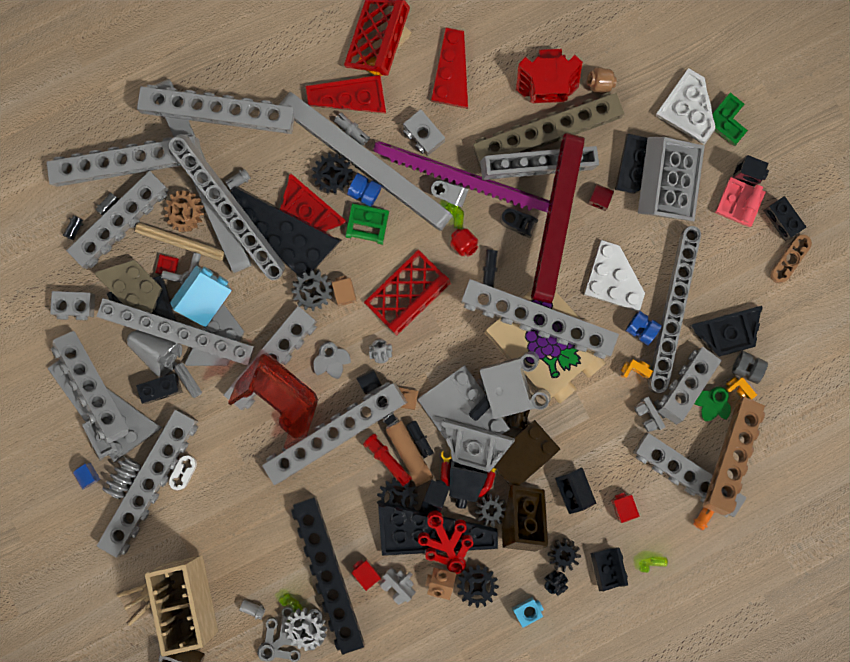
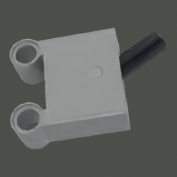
[469,351,551,421]

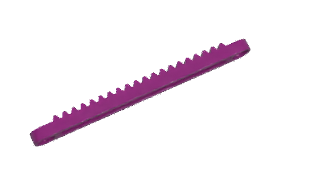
[373,141,550,212]

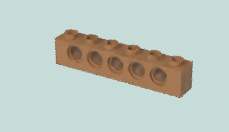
[703,397,765,516]

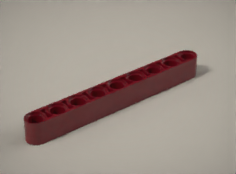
[531,133,585,304]

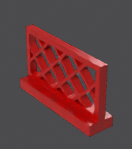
[344,0,410,76]
[364,250,451,336]

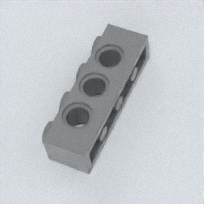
[658,347,722,425]

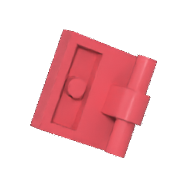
[715,177,766,228]

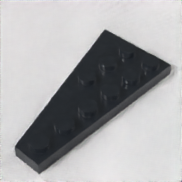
[227,187,342,277]
[378,502,498,556]

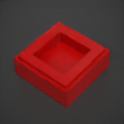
[155,254,179,275]

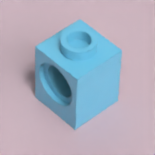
[512,597,544,628]

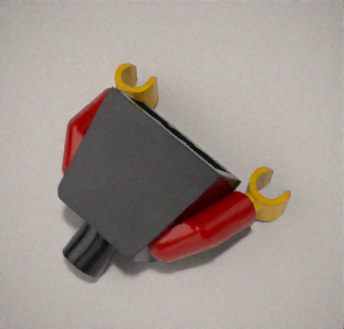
[441,450,496,509]

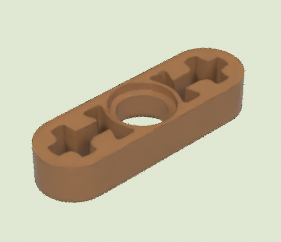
[770,235,812,283]

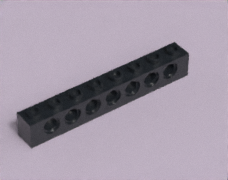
[291,497,365,655]

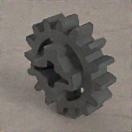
[291,269,333,311]

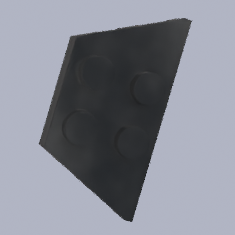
[690,306,763,357]

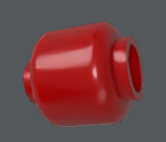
[450,228,478,257]

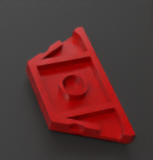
[280,174,346,232]

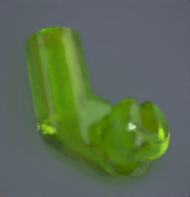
[445,203,464,229]
[638,556,668,573]
[279,593,303,612]

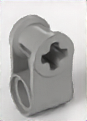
[431,180,469,207]

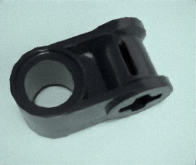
[500,208,538,238]

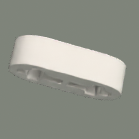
[169,455,197,490]

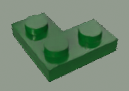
[712,92,748,146]

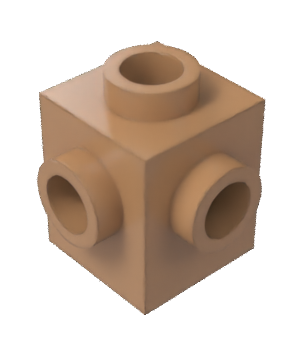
[425,568,456,600]

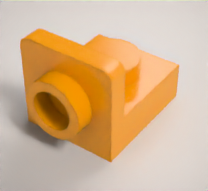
[725,377,757,400]

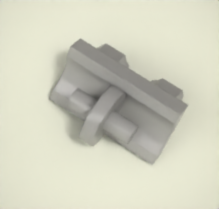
[634,396,666,432]
[380,567,416,605]

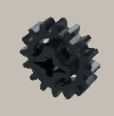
[312,153,353,195]
[377,478,418,510]
[456,564,499,608]

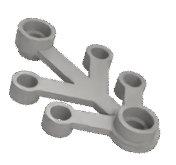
[257,606,322,662]

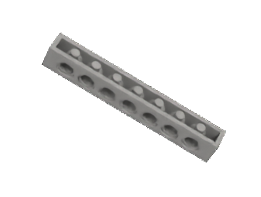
[137,85,295,134]
[47,134,201,187]
[461,279,619,359]
[96,298,255,365]
[262,382,408,485]
[97,410,198,558]

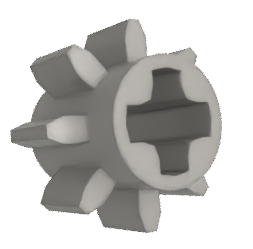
[369,339,393,363]

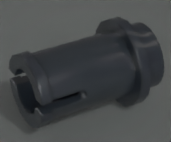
[63,215,84,241]

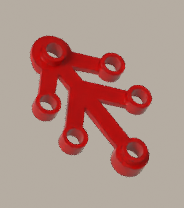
[418,510,473,574]

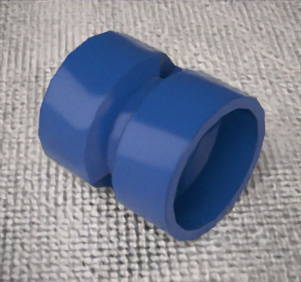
[347,173,382,207]
[625,310,662,346]

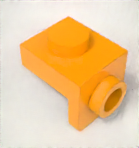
[621,359,653,378]

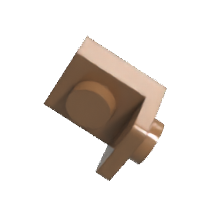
[399,387,419,410]

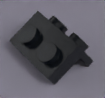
[590,547,628,592]

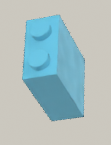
[170,265,232,327]

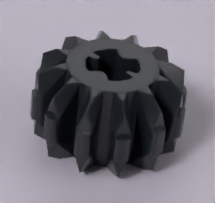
[547,538,581,572]

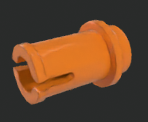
[693,507,715,531]

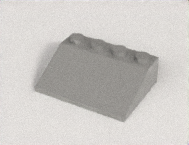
[638,137,705,221]
[417,365,509,441]

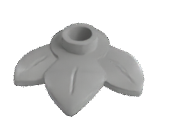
[313,342,351,379]

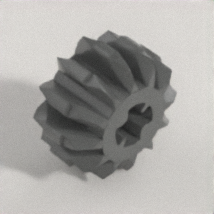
[475,493,506,527]

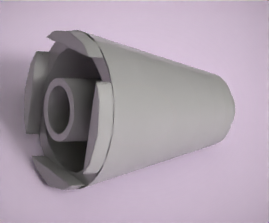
[127,330,182,377]

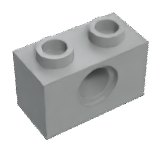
[403,109,445,156]

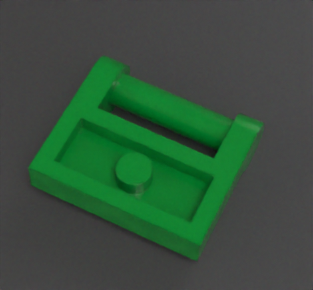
[346,204,390,245]

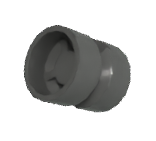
[732,351,768,384]

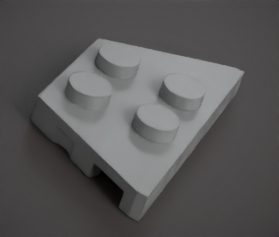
[184,304,245,366]
[442,419,515,472]

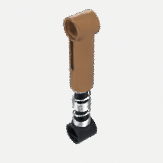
[356,369,434,487]

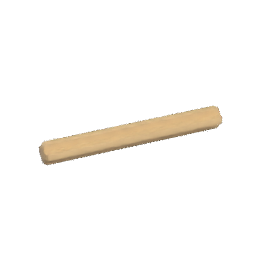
[135,223,225,261]

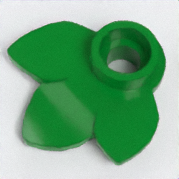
[694,387,731,422]

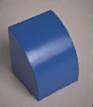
[73,463,101,490]

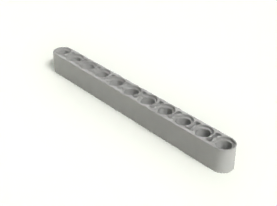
[154,79,252,273]
[279,92,453,231]

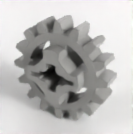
[284,608,327,651]

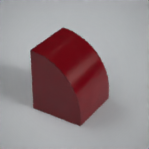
[588,183,614,211]

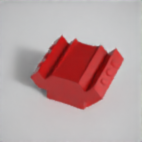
[516,55,583,104]

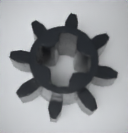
[544,570,568,596]

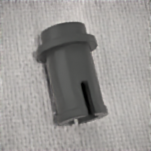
[95,192,119,216]

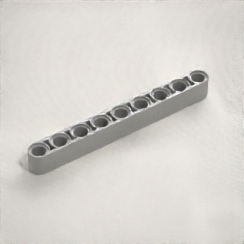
[169,134,285,280]
[648,226,701,393]

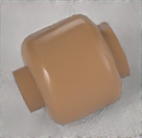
[587,67,617,94]

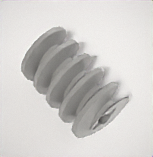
[102,456,142,499]

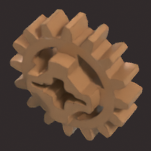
[164,191,204,232]

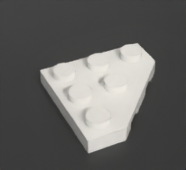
[656,68,715,145]
[584,240,645,312]

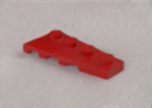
[431,28,468,109]
[306,75,386,114]

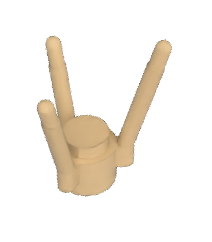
[117,583,151,626]

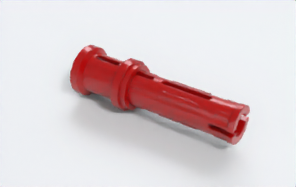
[363,434,412,486]

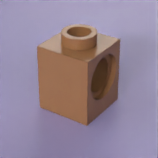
[332,276,357,306]

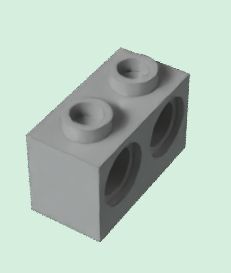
[50,291,95,321]

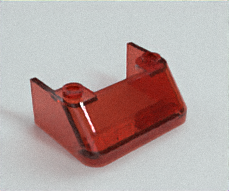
[228,353,318,449]

